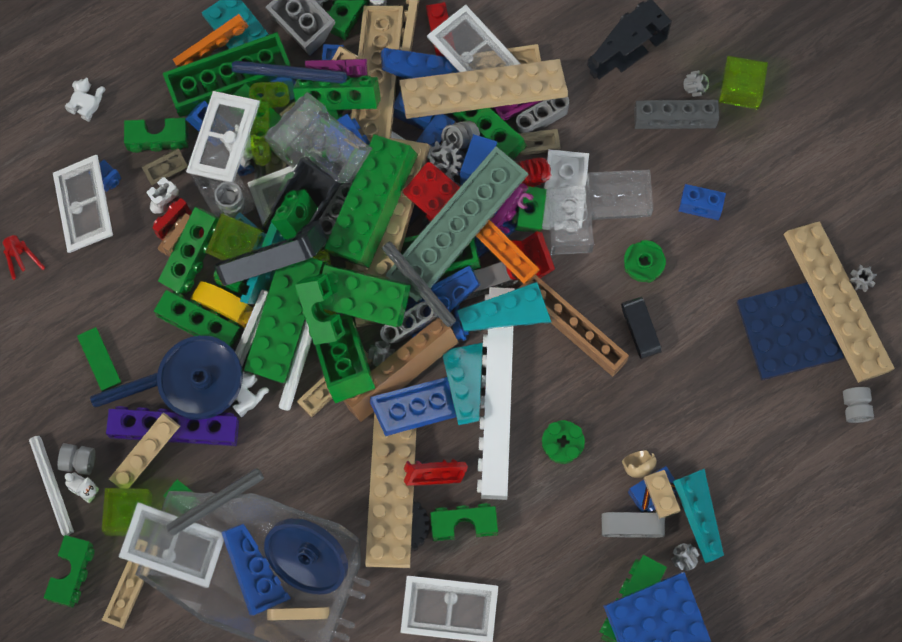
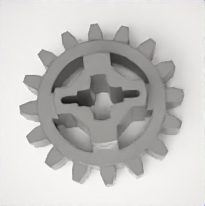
[426,141,464,182]

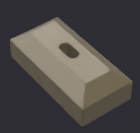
[519,129,561,156]

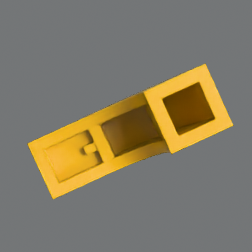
[190,281,254,329]

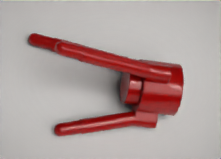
[2,235,45,280]

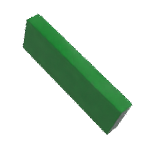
[77,327,122,392]

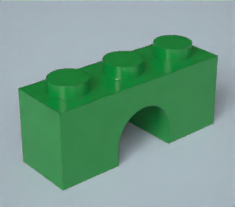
[124,118,189,153]
[295,274,346,345]
[430,503,498,541]
[44,535,95,608]

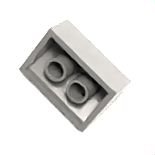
[266,0,335,56]

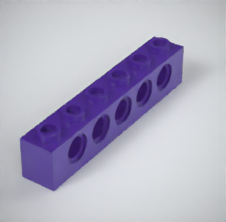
[106,406,239,446]

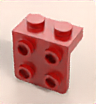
[403,162,460,222]
[152,198,204,255]
[506,232,555,280]

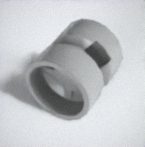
[441,120,480,150]
[214,181,245,217]
[843,387,874,423]
[57,443,95,475]

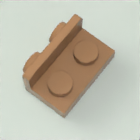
[158,213,190,257]

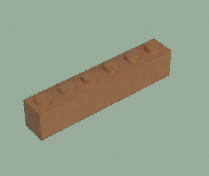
[519,275,629,377]
[343,317,459,422]

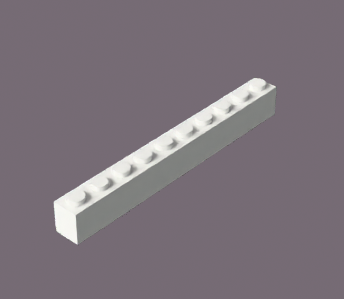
[477,287,515,500]

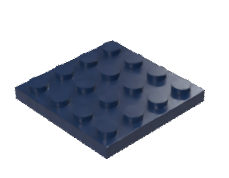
[737,282,844,381]

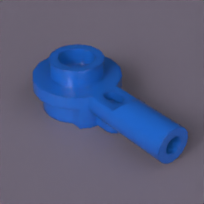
[452,305,470,341]

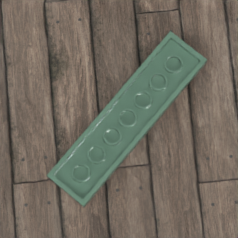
[385,147,529,303]

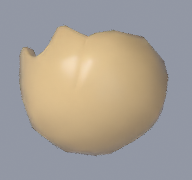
[622,450,657,478]

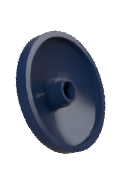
[157,336,243,420]
[264,518,348,595]

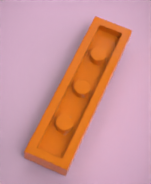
[172,14,249,67]
[476,220,539,285]

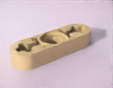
[267,607,330,620]

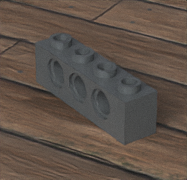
[634,100,719,129]

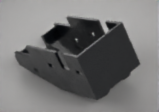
[587,0,672,80]
[261,154,345,240]

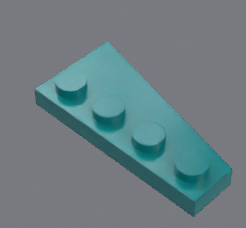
[240,222,285,304]
[457,282,552,332]
[442,343,483,425]
[673,469,724,563]

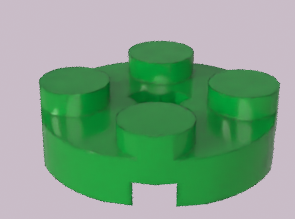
[624,240,666,283]
[542,420,585,464]

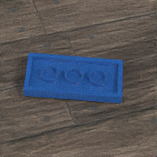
[370,377,456,436]

